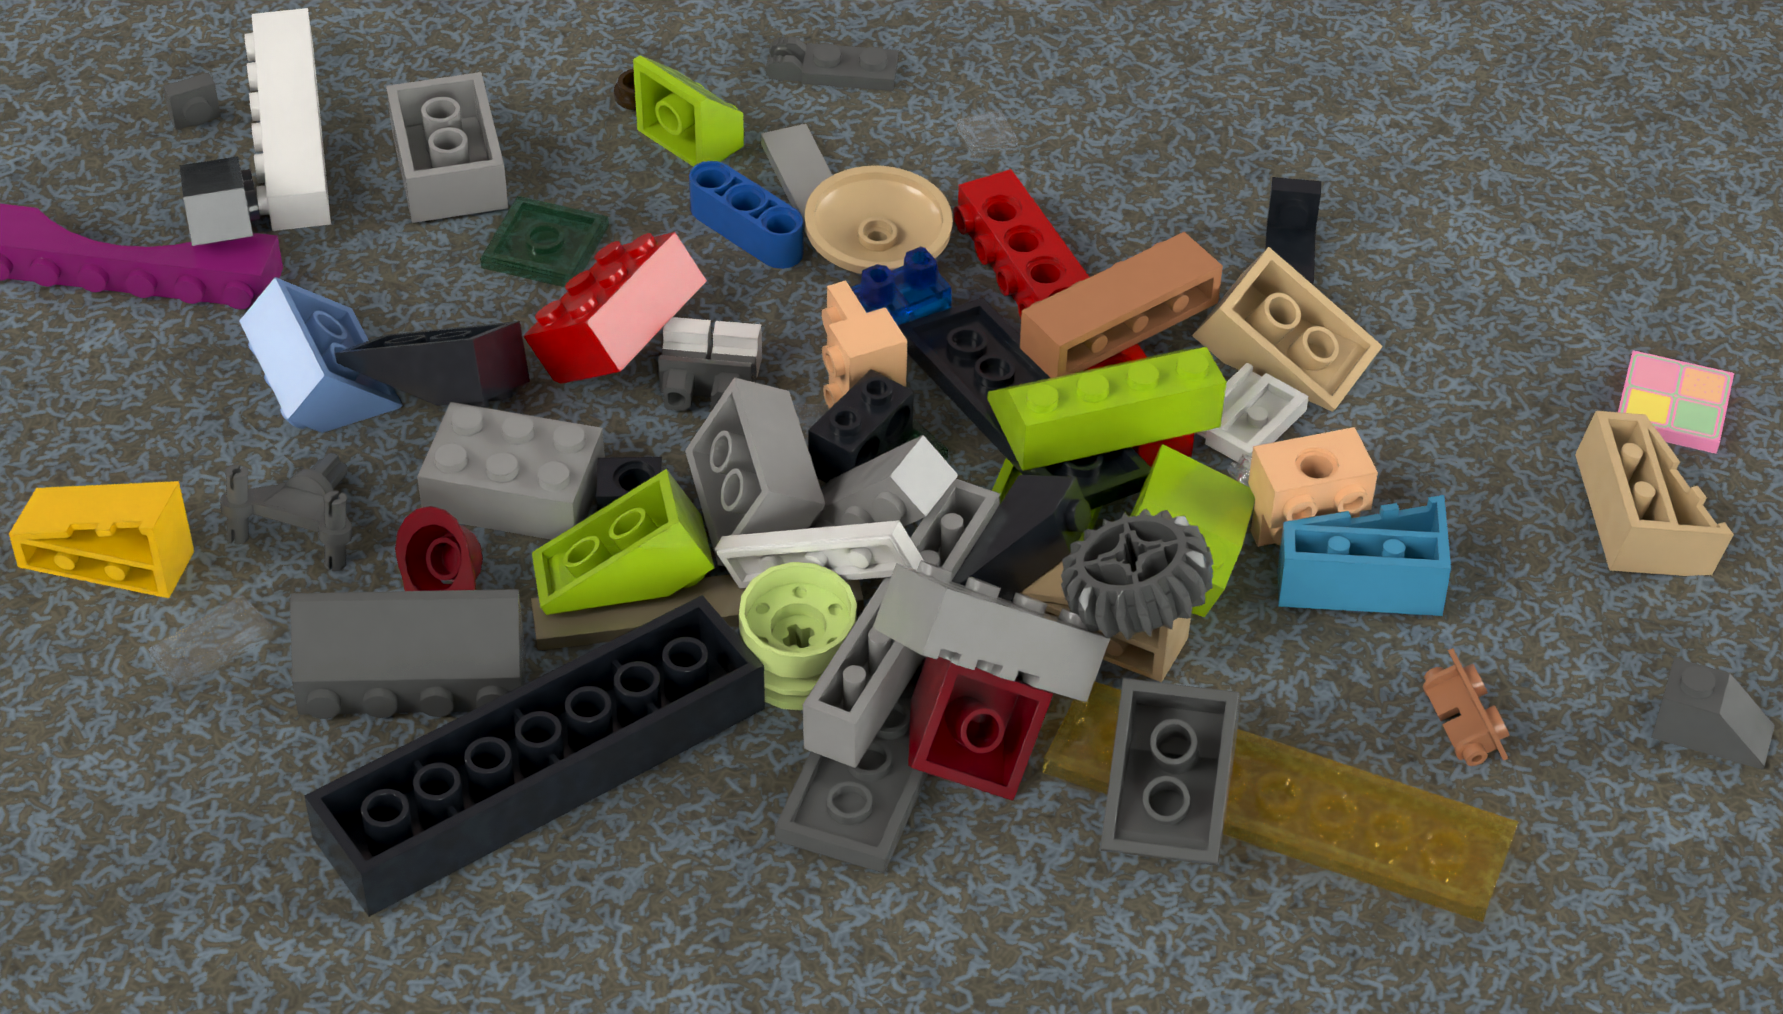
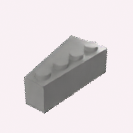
[873,560,1110,702]

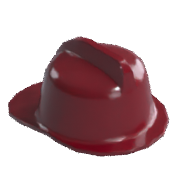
[395,506,483,591]

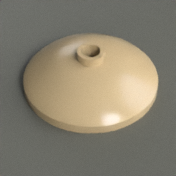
[804,166,953,277]

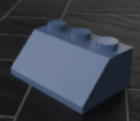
[239,277,403,433]

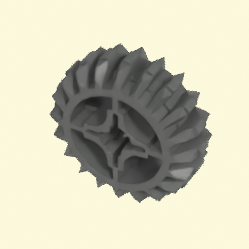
[1061,508,1213,640]

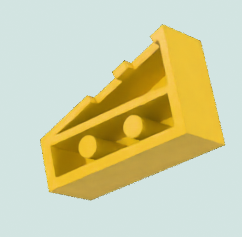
[9,481,194,598]

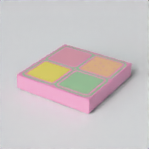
[1618,350,1734,454]

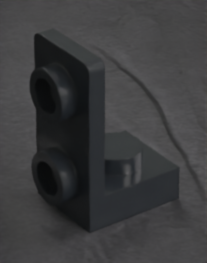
[1265,177,1322,285]

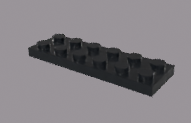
[897,297,1151,510]

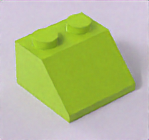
[633,55,744,167]

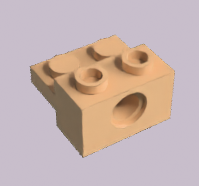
[822,280,907,409]
[1248,427,1378,547]

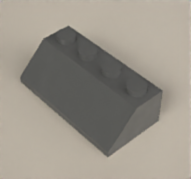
[290,589,526,719]

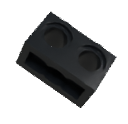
[808,369,914,483]

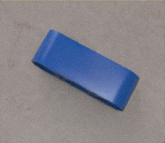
[689,161,804,269]

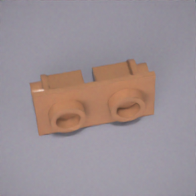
[1423,648,1510,766]

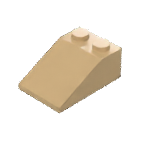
[1192,247,1383,412]

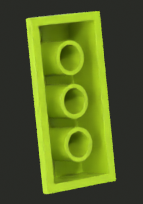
[987,347,1227,471]

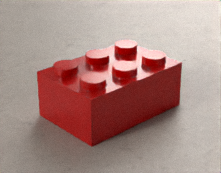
[523,232,707,384]

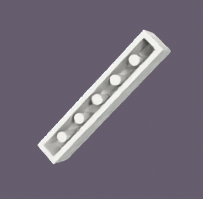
[245,8,331,231]

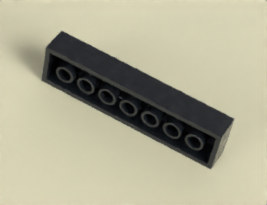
[304,595,765,917]

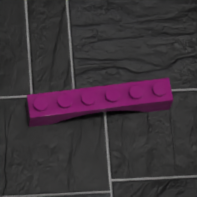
[0,203,283,309]

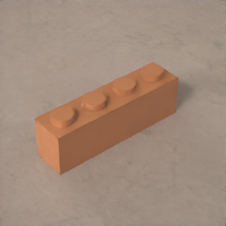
[1020,232,1223,378]

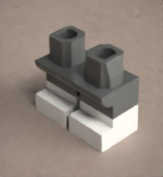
[658,317,762,411]

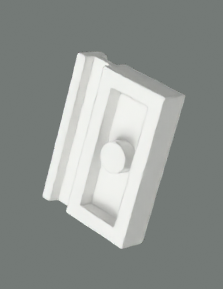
[1194,363,1309,468]

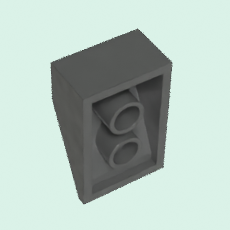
[1100,678,1240,866]

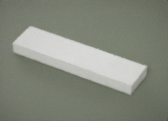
[714,520,924,588]

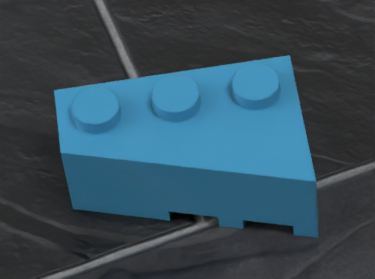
[1277,495,1451,616]

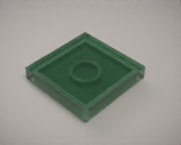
[480,196,609,287]

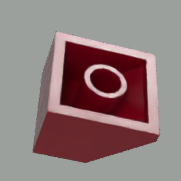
[908,656,1053,801]

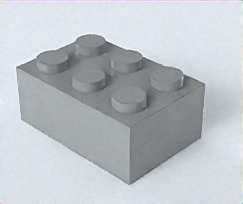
[386,72,508,223]
[685,377,825,566]
[417,402,605,540]

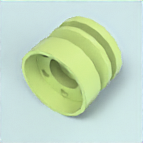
[739,562,857,710]

